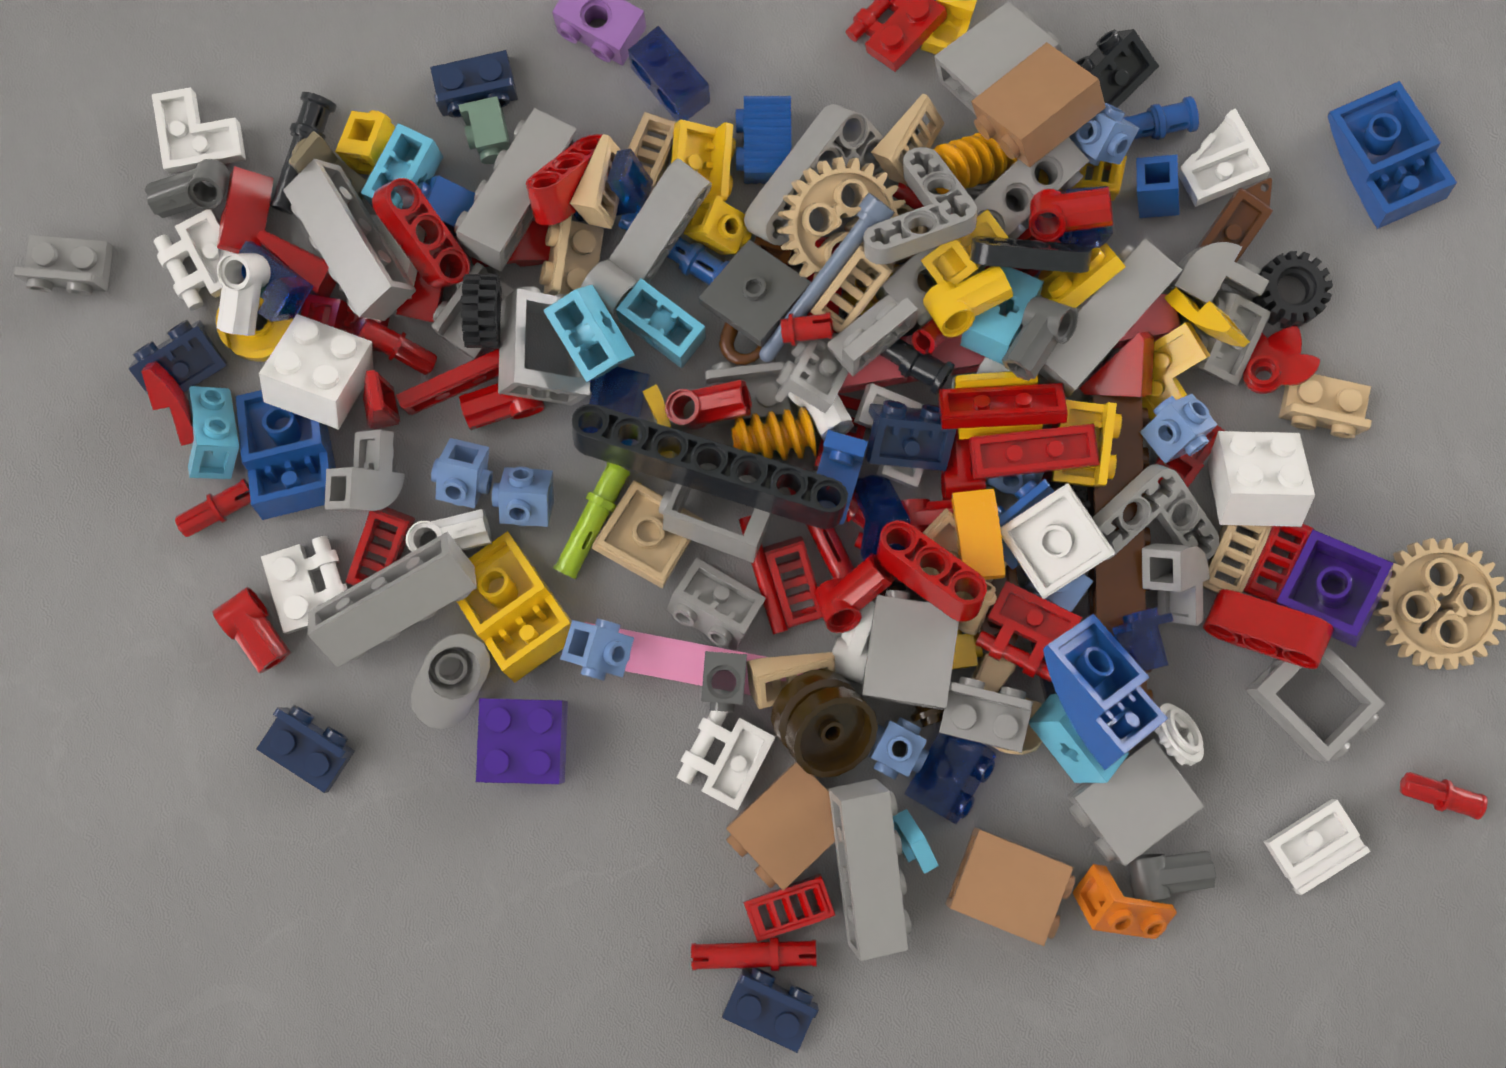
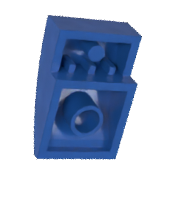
[1327,81,1457,229]
[235,390,336,520]
[1043,614,1168,770]

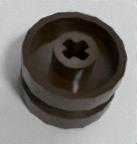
[771,669,878,778]

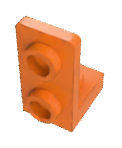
[1072,864,1177,939]

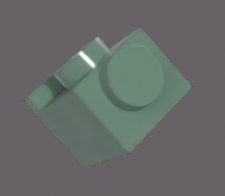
[458,96,511,164]

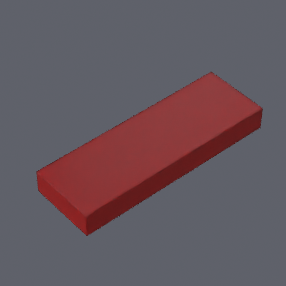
[396,348,500,415]
[938,383,1068,429]
[969,424,1100,480]

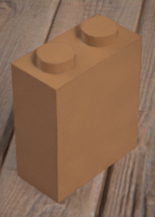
[971,42,1106,168]
[726,761,835,891]
[945,827,1075,946]

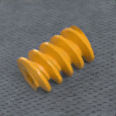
[933,132,1017,195]
[731,407,816,461]

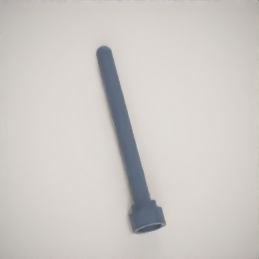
[759,192,895,362]

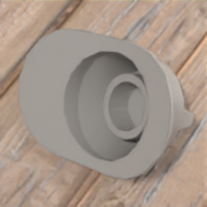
[410,633,490,729]

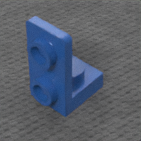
[817,430,868,525]

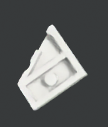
[1178,109,1270,207]

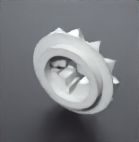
[1154,703,1204,766]

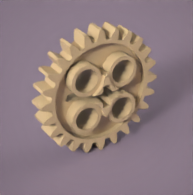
[777,157,906,291]
[1372,538,1506,670]

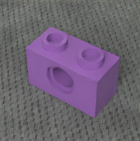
[552,0,646,66]

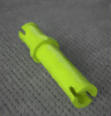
[553,462,631,580]

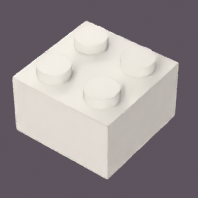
[259,314,374,430]
[1207,431,1315,527]

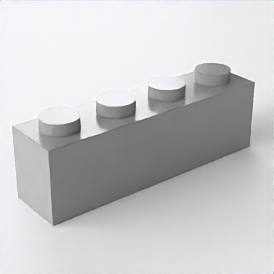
[454,108,577,272]
[283,159,416,321]
[1039,238,1182,398]
[307,532,477,668]
[829,779,911,961]

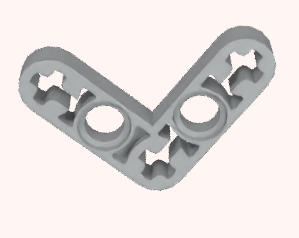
[863,147,977,265]
[1092,464,1219,560]

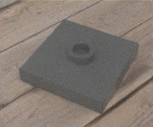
[698,240,811,347]

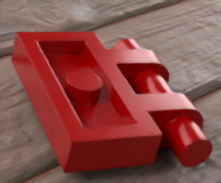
[845,0,947,72]
[975,581,1082,682]

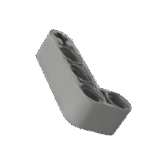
[744,104,884,245]
[581,158,712,315]

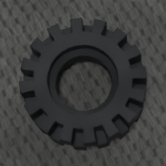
[1252,251,1333,328]
[461,274,502,348]

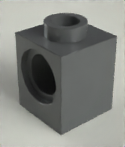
[701,651,747,712]

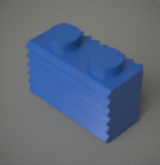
[736,96,792,184]

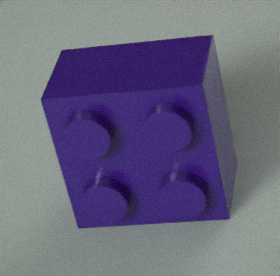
[1276,530,1393,648]
[476,698,568,784]

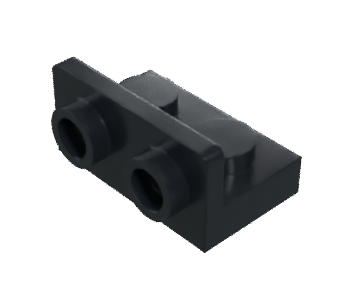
[1076,29,1159,108]

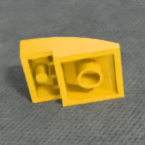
[456,531,572,683]

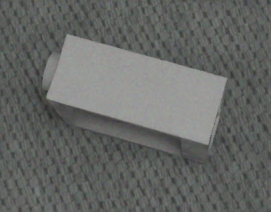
[498,286,590,406]
[658,463,783,563]
[1245,646,1385,761]

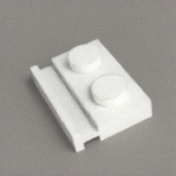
[1264,799,1371,895]

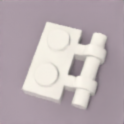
[153,209,246,311]
[261,536,348,634]
[676,711,775,810]

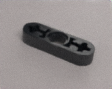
[970,236,1092,273]

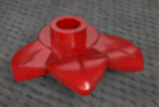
[1243,326,1320,394]

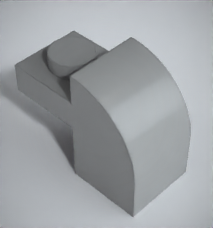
[1166,242,1269,306]
[325,430,405,512]
[1142,543,1210,626]

